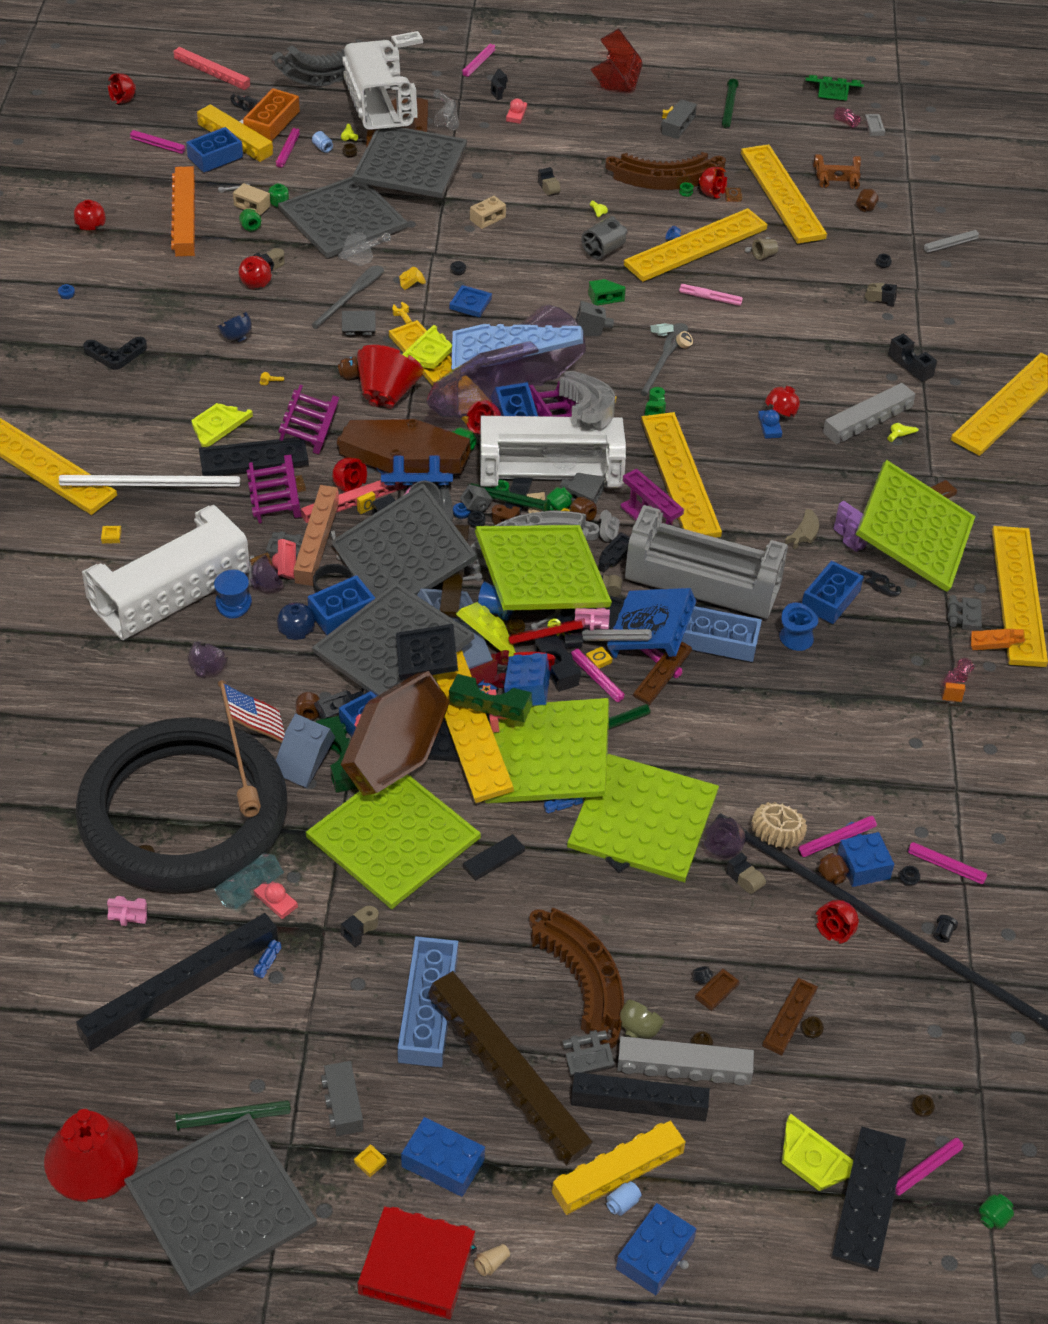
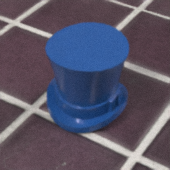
[214,570,252,618]
[478,582,514,621]
[779,602,818,651]

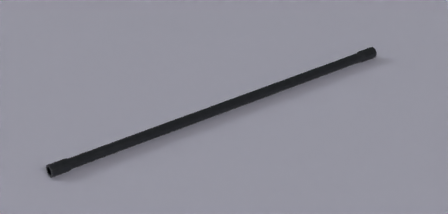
[715,813,1048,1030]

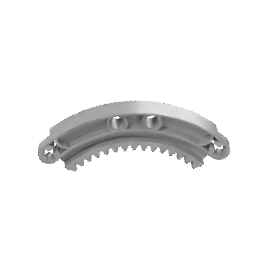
[559,371,615,428]
[465,511,600,574]

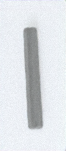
[923,230,979,253]
[582,629,652,641]

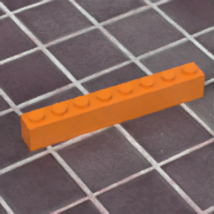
[171,166,195,257]

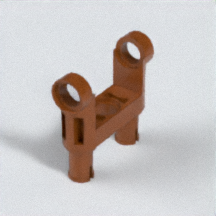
[814,154,861,189]

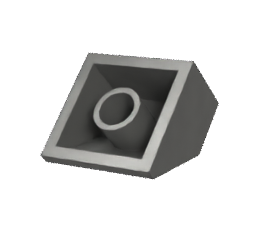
[342,311,376,335]

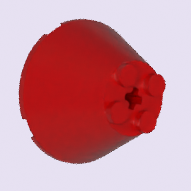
[357,345,423,409]
[44,1109,138,1202]

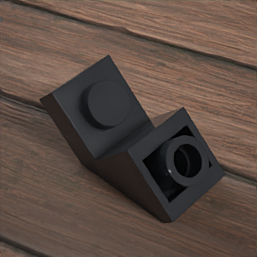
[491,69,508,100]

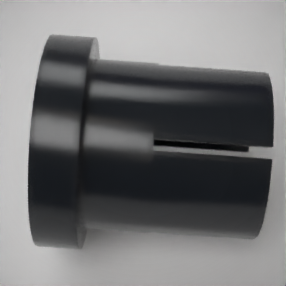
[561,632,583,650]
[933,915,958,943]

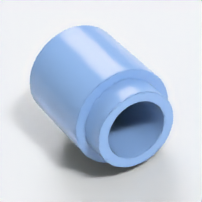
[312,131,333,153]
[606,1181,642,1216]

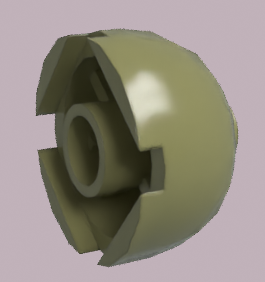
[620,999,665,1039]

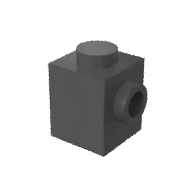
[460,484,493,513]

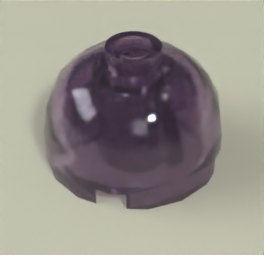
[250,555,284,593]
[188,641,228,678]
[704,816,746,859]

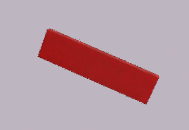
[508,618,586,644]

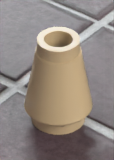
[474,1244,510,1276]

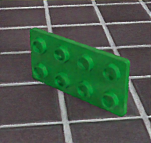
[805,75,864,100]

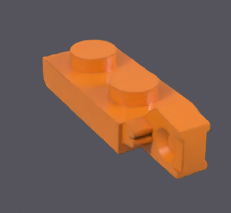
[971,629,1025,650]

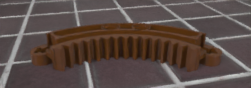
[605,152,726,190]
[529,907,624,1049]

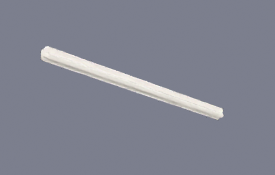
[59,475,240,487]

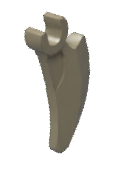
[785,509,819,549]

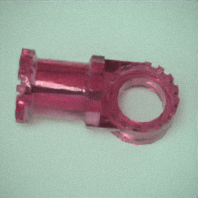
[834,106,861,128]
[943,658,975,687]

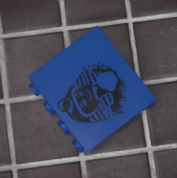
[607,588,696,658]

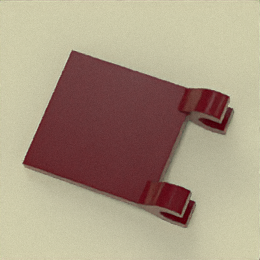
[469,650,509,689]

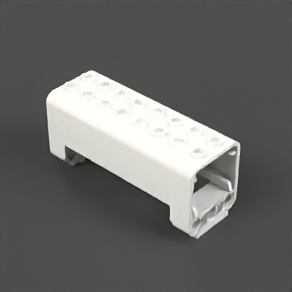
[342,40,417,129]
[480,416,626,488]
[82,505,250,640]

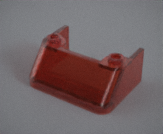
[591,28,643,93]

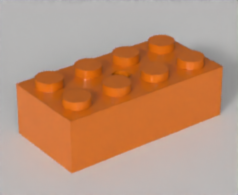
[243,88,300,141]

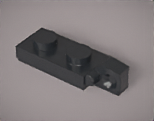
[598,532,630,572]
[314,690,363,719]

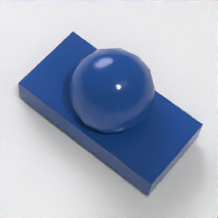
[758,410,782,439]

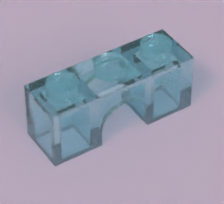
[215,853,284,909]

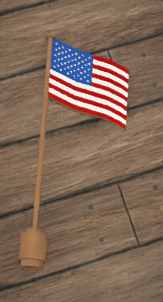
[218,680,285,817]

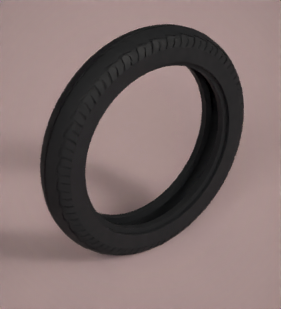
[76,717,287,893]

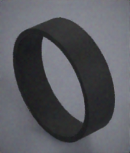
[313,564,354,593]

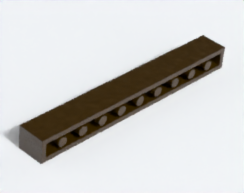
[428,971,593,1166]

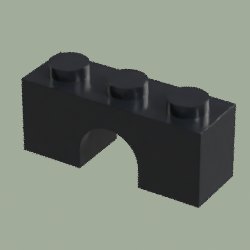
[888,333,937,382]
[534,634,582,692]

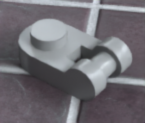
[600,510,620,542]

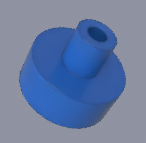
[665,226,681,241]

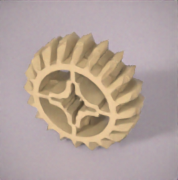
[751,802,807,849]

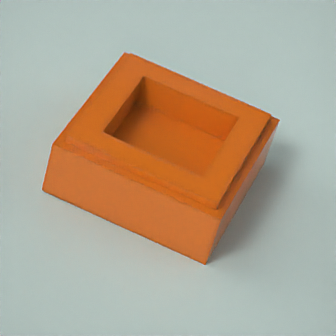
[942,683,965,702]

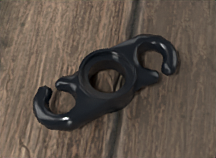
[230,94,260,111]
[860,570,901,597]

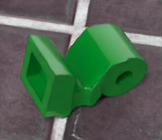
[645,387,666,416]

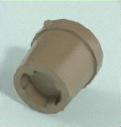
[752,238,778,261]

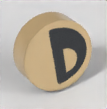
[676,331,693,349]

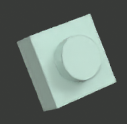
[651,323,674,336]

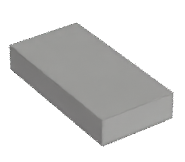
[864,114,885,136]

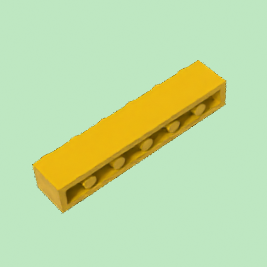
[197,104,273,162]
[552,1120,686,1215]

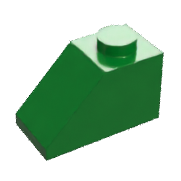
[588,279,626,306]

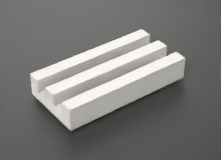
[391,31,423,48]

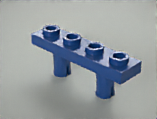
[381,455,453,485]

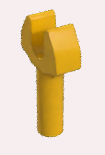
[392,302,412,324]

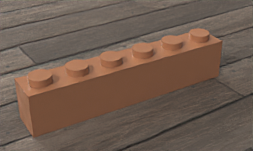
[294,485,339,586]

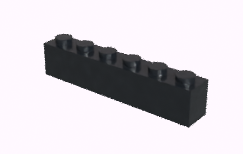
[571,1072,710,1122]

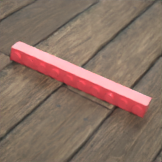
[173,47,250,90]
[301,480,407,523]

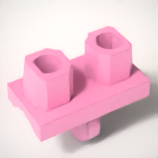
[575,608,610,631]
[107,896,147,926]

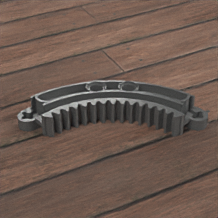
[271,39,362,86]

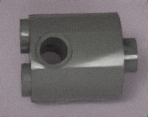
[581,216,627,260]

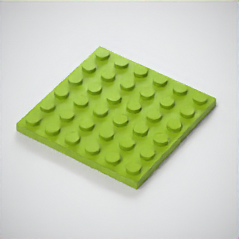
[856,460,975,592]
[475,525,612,610]
[485,698,609,803]
[567,753,719,883]
[306,774,481,909]

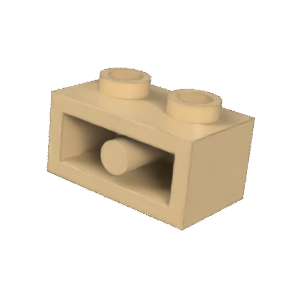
[233,183,270,215]
[470,196,506,229]

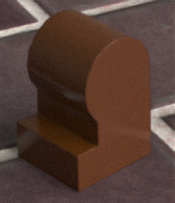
[492,504,520,525]

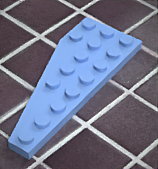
[452,324,583,373]

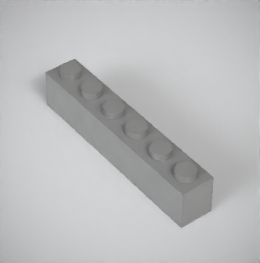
[823,383,915,444]
[617,1036,754,1085]

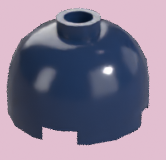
[217,312,252,342]
[277,602,315,640]

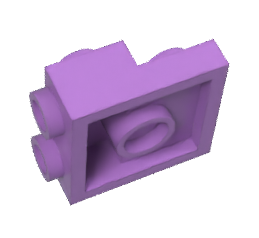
[834,501,867,552]

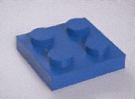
[449,285,492,317]

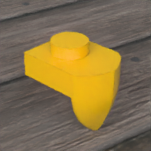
[399,267,426,290]

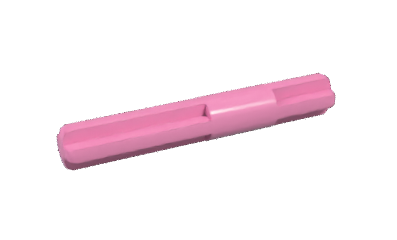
[679,284,743,306]

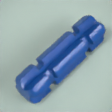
[544,798,583,813]
[253,940,281,978]

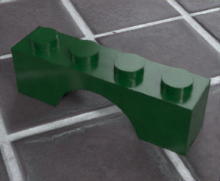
[449,674,532,722]
[316,716,357,793]

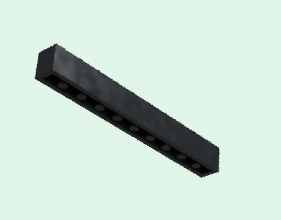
[76,913,278,1051]

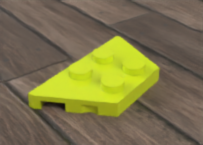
[402,325,452,369]
[191,403,253,447]
[456,602,516,656]
[782,1114,853,1191]

